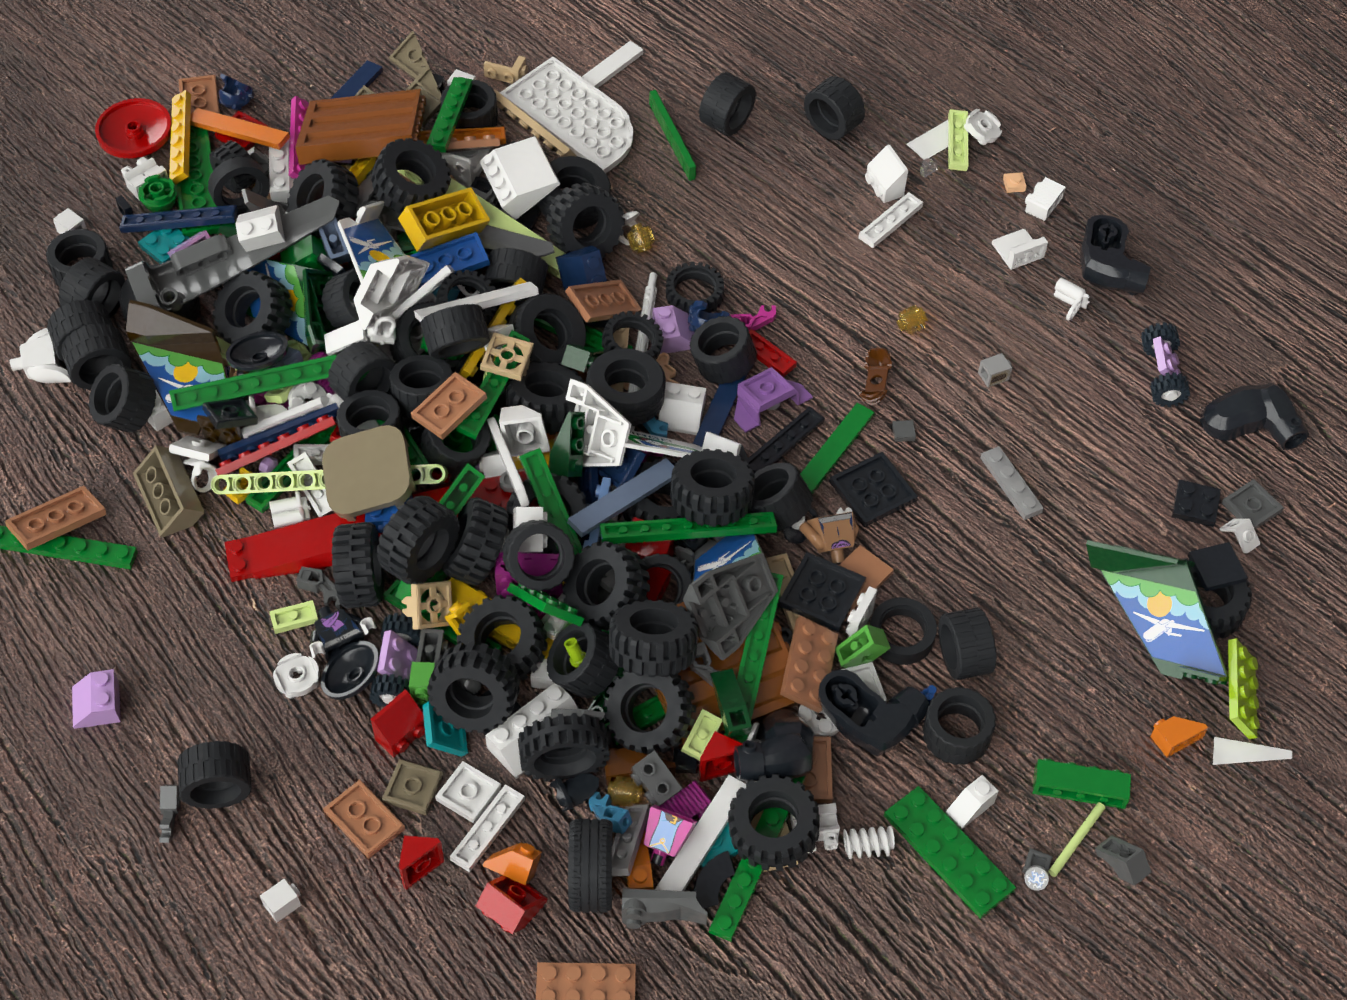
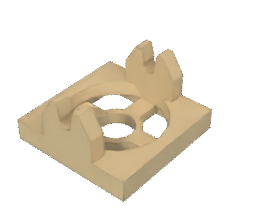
[480,332,534,381]
[402,581,452,630]

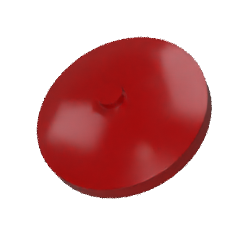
[95,98,172,159]

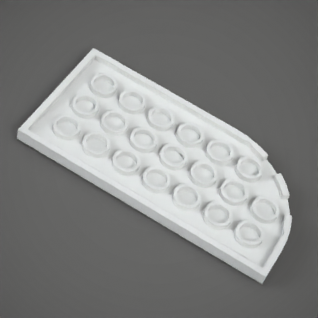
[500,57,633,174]

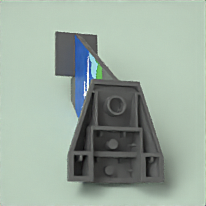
[683,534,778,660]

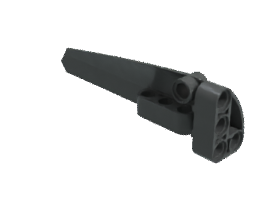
[352,175,555,257]
[125,195,340,312]

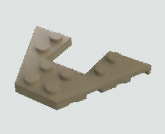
[355,31,441,128]

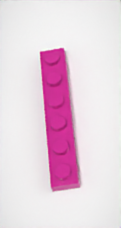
[288,96,309,179]

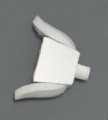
[10,328,71,383]

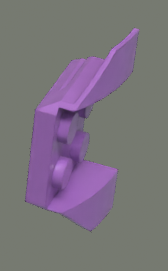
[734,367,813,433]

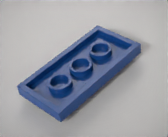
[410,232,490,290]

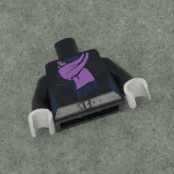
[309,606,377,662]

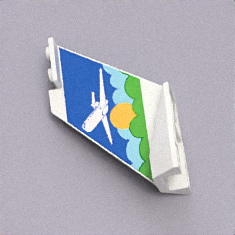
[337,201,430,330]

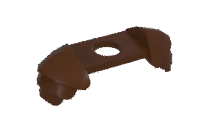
[859,347,892,406]

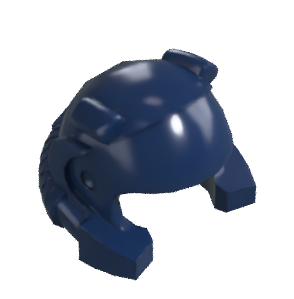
[219,73,255,111]
[688,300,730,333]

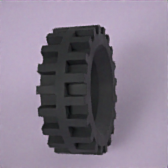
[518,713,610,782]

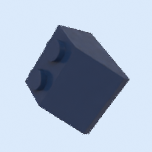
[555,245,607,295]

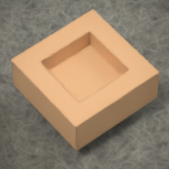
[1003,172,1026,193]

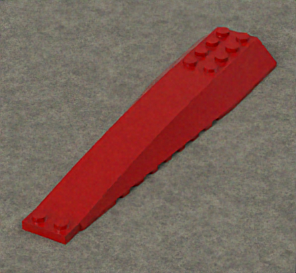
[224,465,567,582]

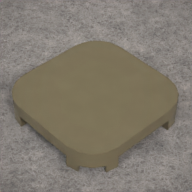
[322,425,415,521]

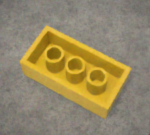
[398,187,490,252]

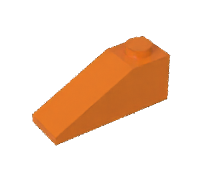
[627,831,654,890]

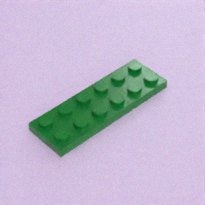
[884,786,1016,919]

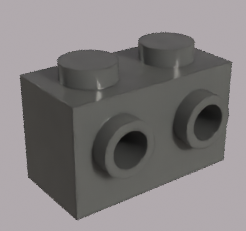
[416,629,449,665]
[630,750,683,806]

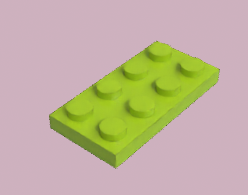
[1228,638,1260,739]

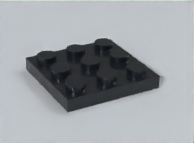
[829,452,918,527]
[778,552,866,632]

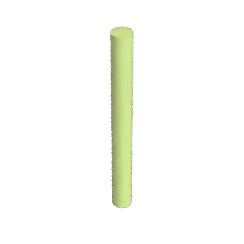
[1048,802,1105,877]

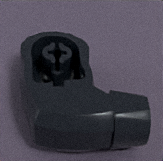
[1080,215,1151,295]
[1200,383,1309,450]
[818,669,930,756]
[734,709,814,781]

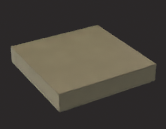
[382,759,443,815]

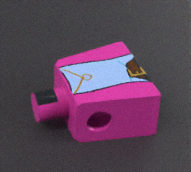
[644,805,697,866]

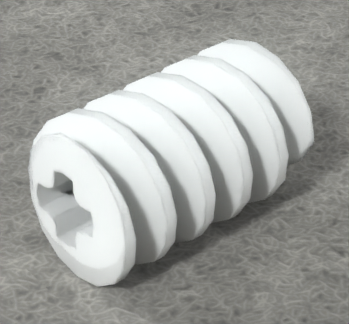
[843,826,895,859]

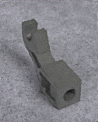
[296,567,342,609]
[690,642,718,687]
[159,784,181,843]

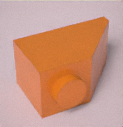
[1150,716,1208,758]
[483,843,542,885]

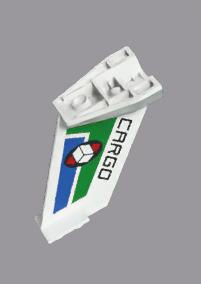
[566,379,741,467]

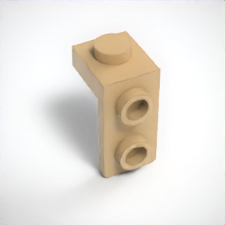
[483,56,528,84]

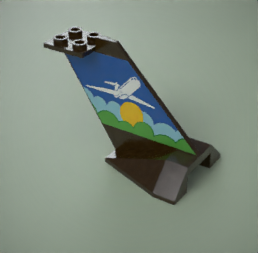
[126,300,244,445]

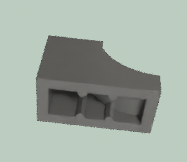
[1095,835,1151,886]

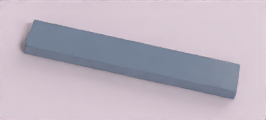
[567,458,674,538]

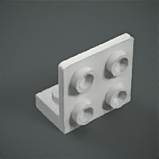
[992,229,1048,270]

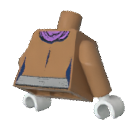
[791,507,859,563]

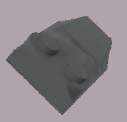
[622,888,708,929]

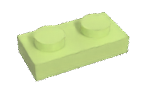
[269,600,318,634]
[681,709,722,761]

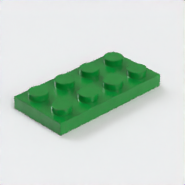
[507,582,584,627]

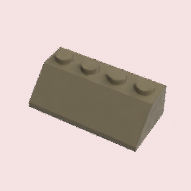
[133,445,204,537]

